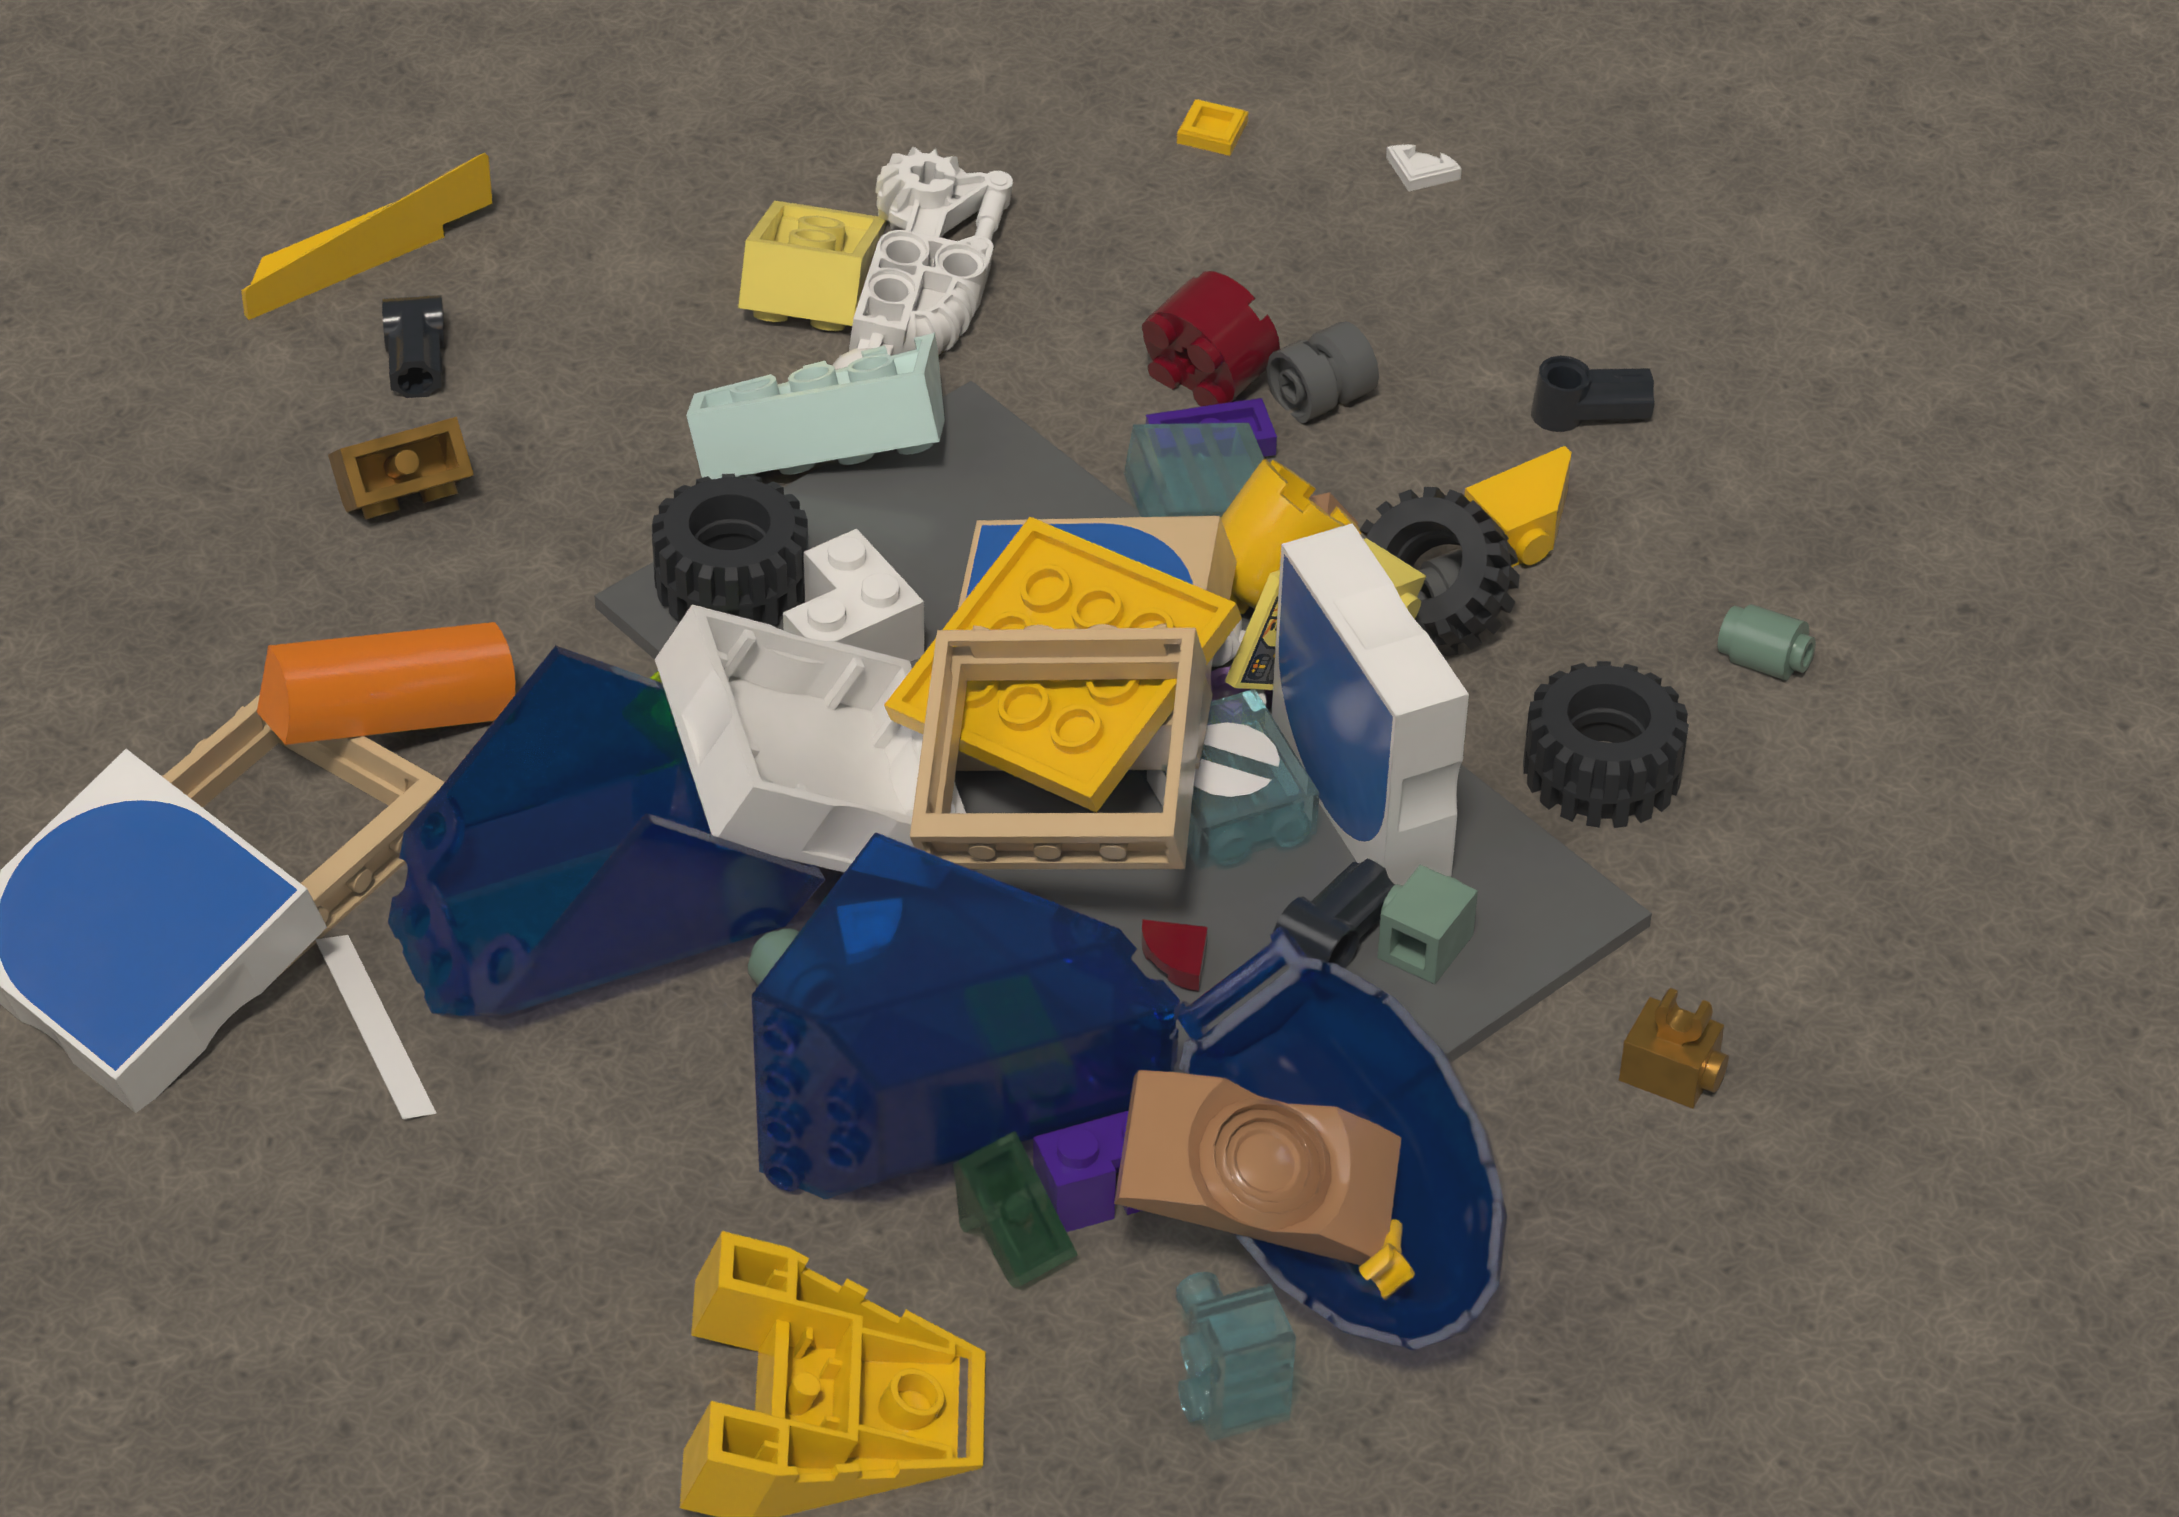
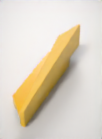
[241,153,493,320]

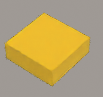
[1177,99,1248,156]

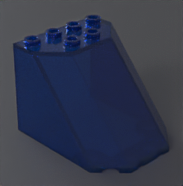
[388,645,825,1016]
[751,832,1180,1199]

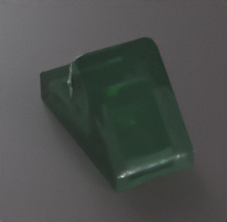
[953,1131,1078,1288]

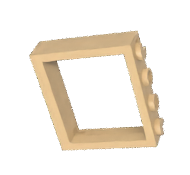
[910,624,1206,869]
[162,695,451,974]

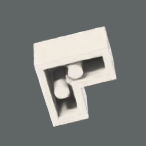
[783,529,924,662]

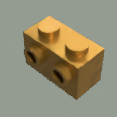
[328,416,474,520]

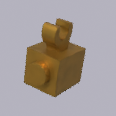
[1619,988,1729,1109]

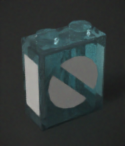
[1138,689,1320,870]

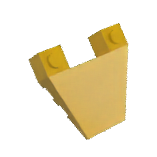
[680,1231,985,1517]

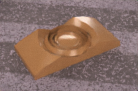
[1114,1070,1402,1265]

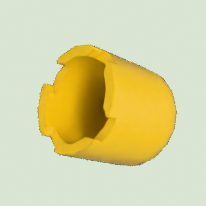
[1221,458,1362,614]

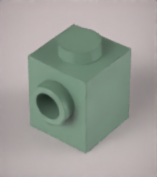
[1377,864,1478,984]

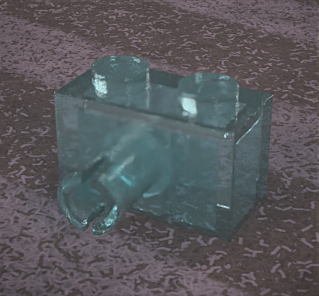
[1176,1272,1296,1442]

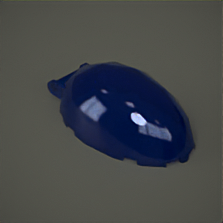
[1173,926,1508,1350]

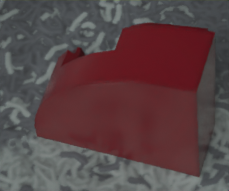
[1141,919,1208,991]

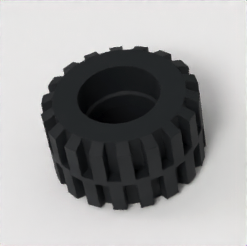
[652,474,809,626]
[1360,487,1520,656]
[1523,661,1689,828]

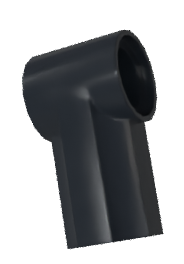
[382,295,445,398]
[1531,355,1655,432]
[1271,858,1395,980]

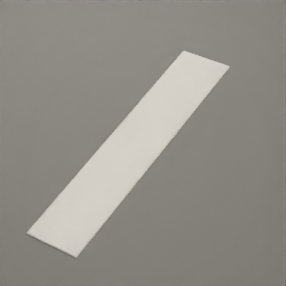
[315,935,436,1119]

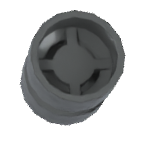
[1266,321,1379,423]

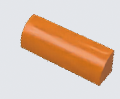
[257,622,515,745]

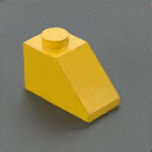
[1464,446,1572,567]

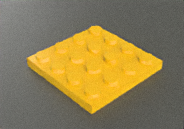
[884,517,1242,813]

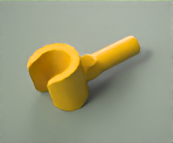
[1359,1219,1415,1300]

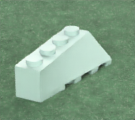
[686,333,945,479]

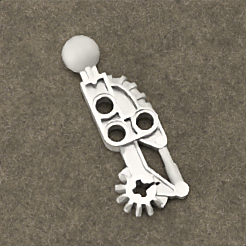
[832,146,1013,370]

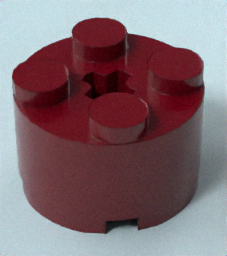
[1142,271,1280,407]

